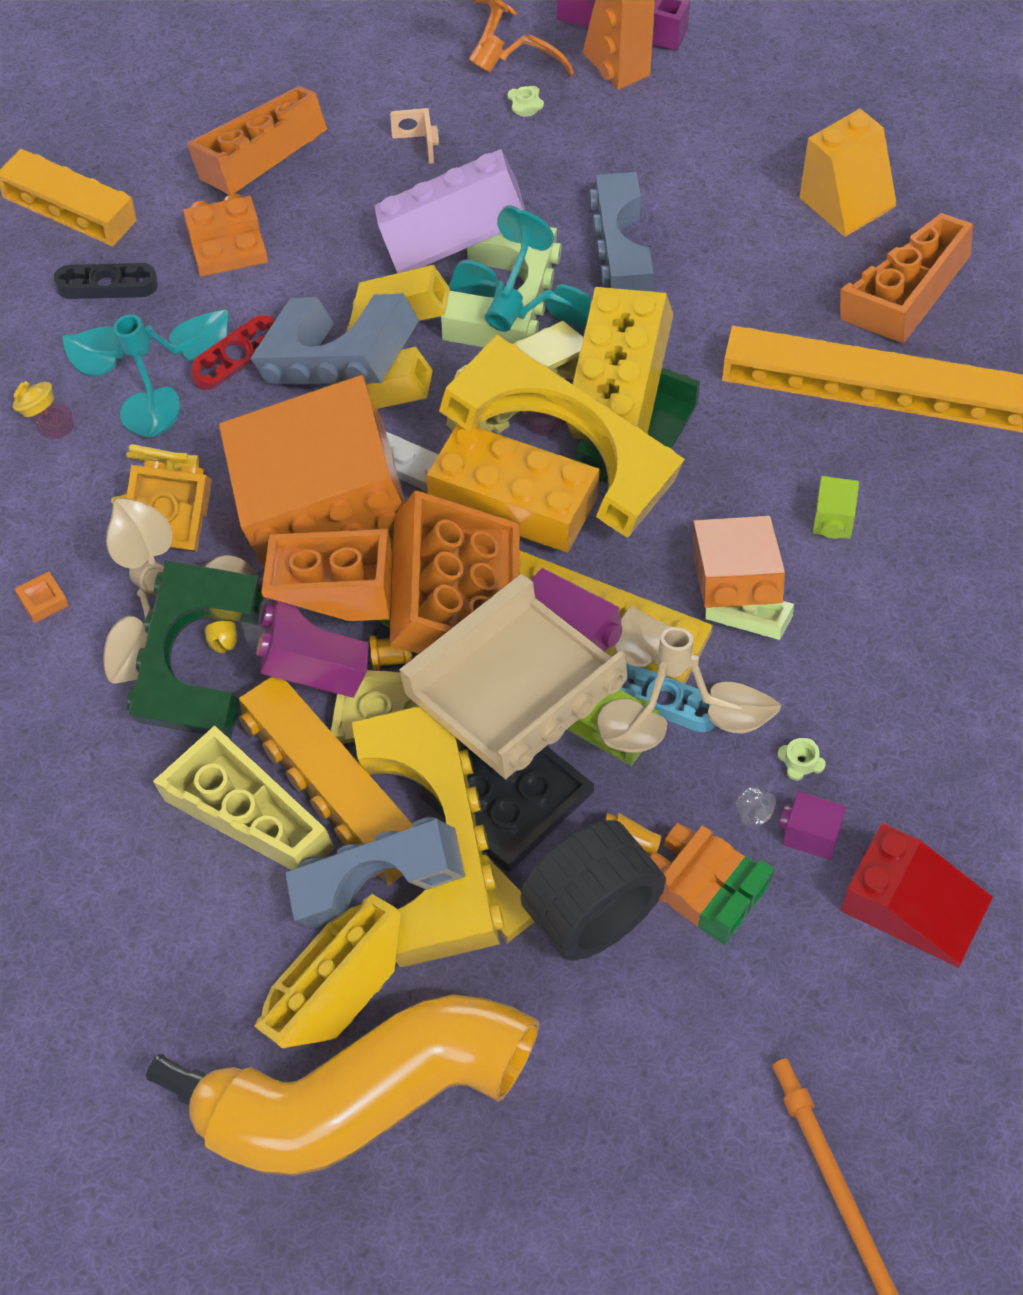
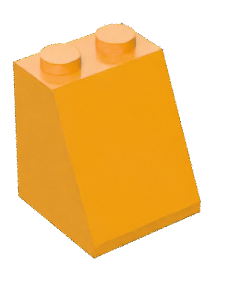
[799,108,896,237]

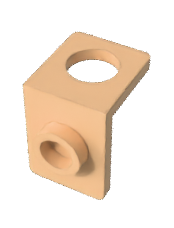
[390,108,439,164]

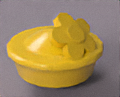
[12,381,54,417]

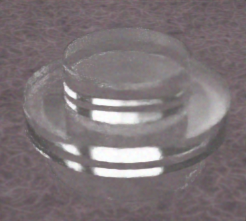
[735,786,776,826]

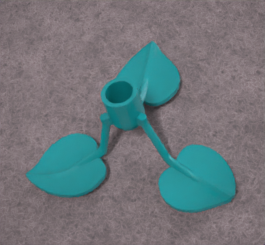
[449,205,592,332]
[62,309,229,438]

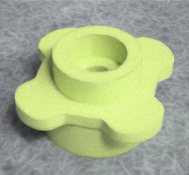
[508,86,544,117]
[778,738,825,781]

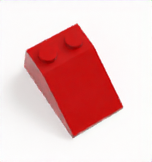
[841,823,993,968]

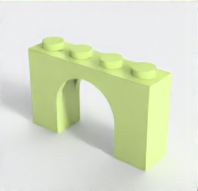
[441,227,562,347]

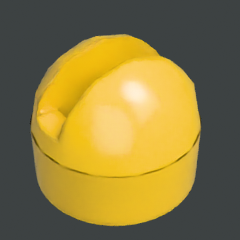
[204,621,238,653]

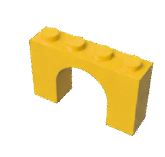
[346,265,450,409]

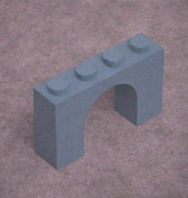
[250,293,419,384]

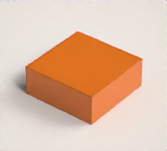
[14,572,69,623]

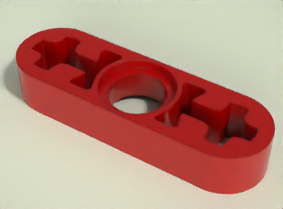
[190,315,275,390]

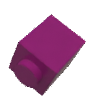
[778,791,847,860]

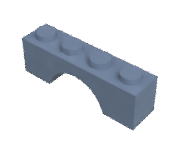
[589,172,654,292]
[285,817,466,928]

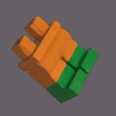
[650,823,775,946]

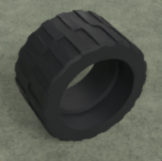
[520,820,666,961]

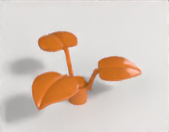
[469,0,574,78]

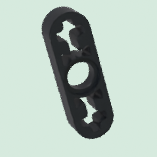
[54,263,158,299]

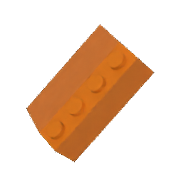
[389,490,520,654]

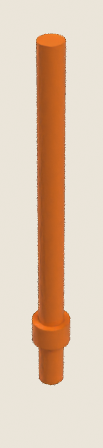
[772,1058,899,1295]

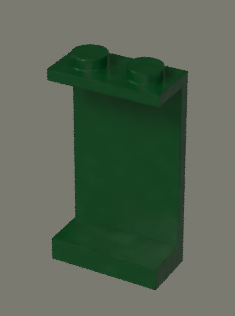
[576,368,700,484]

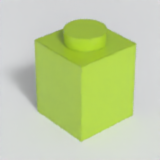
[813,476,859,539]

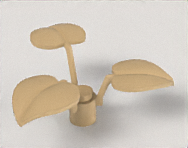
[103,498,263,684]
[597,605,782,752]

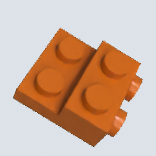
[183,194,268,277]

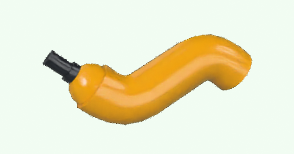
[146,994,540,1176]

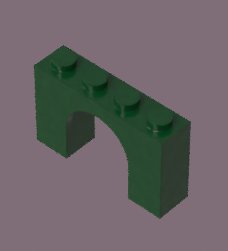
[126,560,263,739]

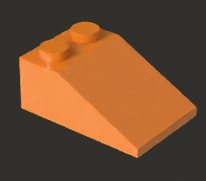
[262,529,393,621]

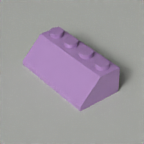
[374,149,525,273]

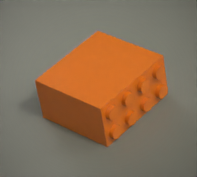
[219,375,405,570]

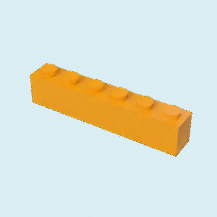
[239,677,413,886]

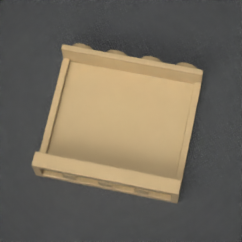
[400,574,627,779]

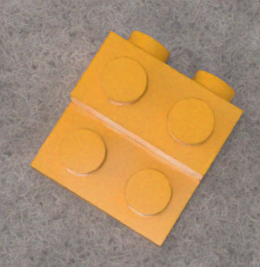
[126,460,212,552]

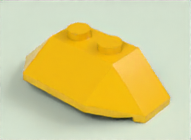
[254,894,401,1048]

